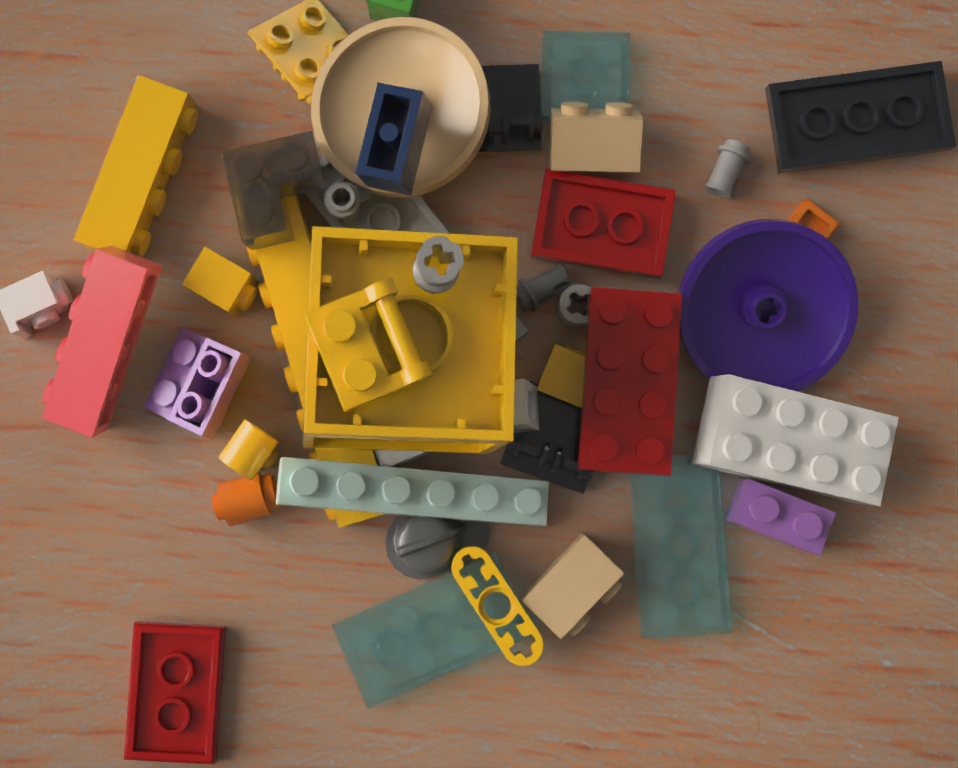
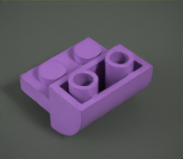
[143,327,252,440]

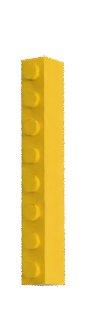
[233,169,384,528]

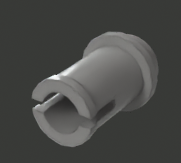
[705,139,751,199]
[324,181,361,223]

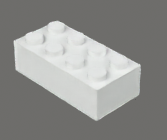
[691,374,899,506]

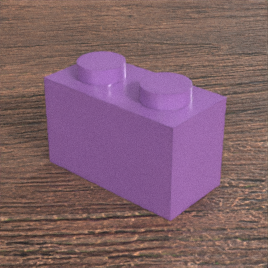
[724,479,836,556]

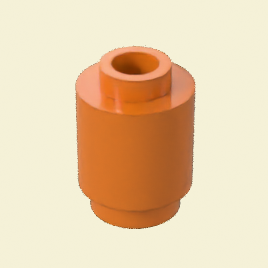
[211,472,282,527]

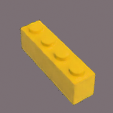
[73,75,198,257]

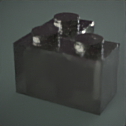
[222,131,328,251]

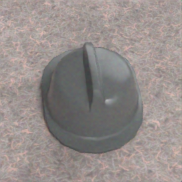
[385,515,490,579]

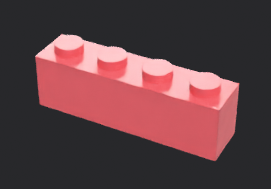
[42,246,162,438]

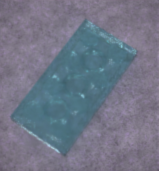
[629,455,732,639]
[332,552,532,708]

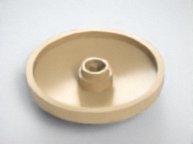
[311,17,491,197]

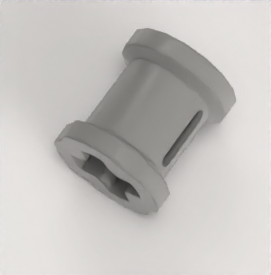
[413,236,464,294]
[557,284,591,329]

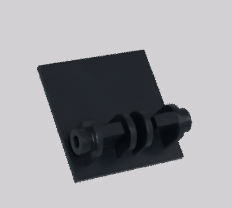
[478,64,542,152]
[500,381,594,494]

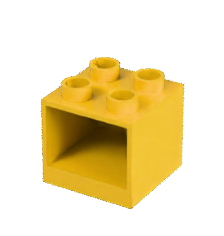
[303,226,518,454]

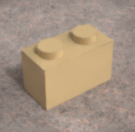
[549,102,643,172]
[520,534,624,639]

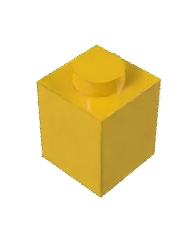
[182,247,258,317]

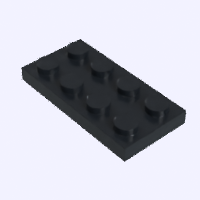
[765,61,956,174]

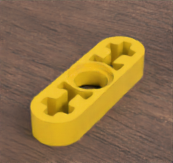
[451,546,543,666]

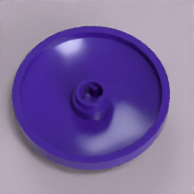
[679,219,858,391]

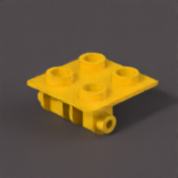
[248,0,348,105]

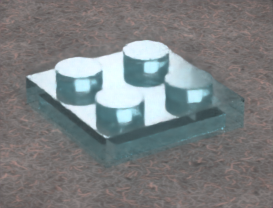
[541,30,630,121]

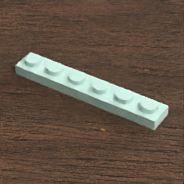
[276,457,549,527]

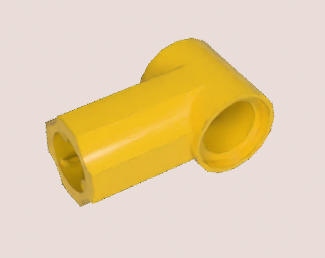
[218,419,279,480]

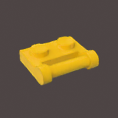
[304,278,433,412]

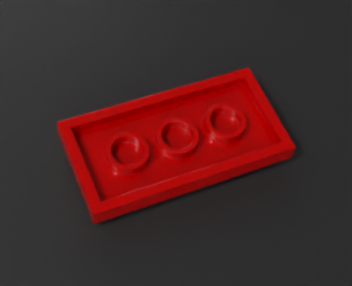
[578,287,682,476]

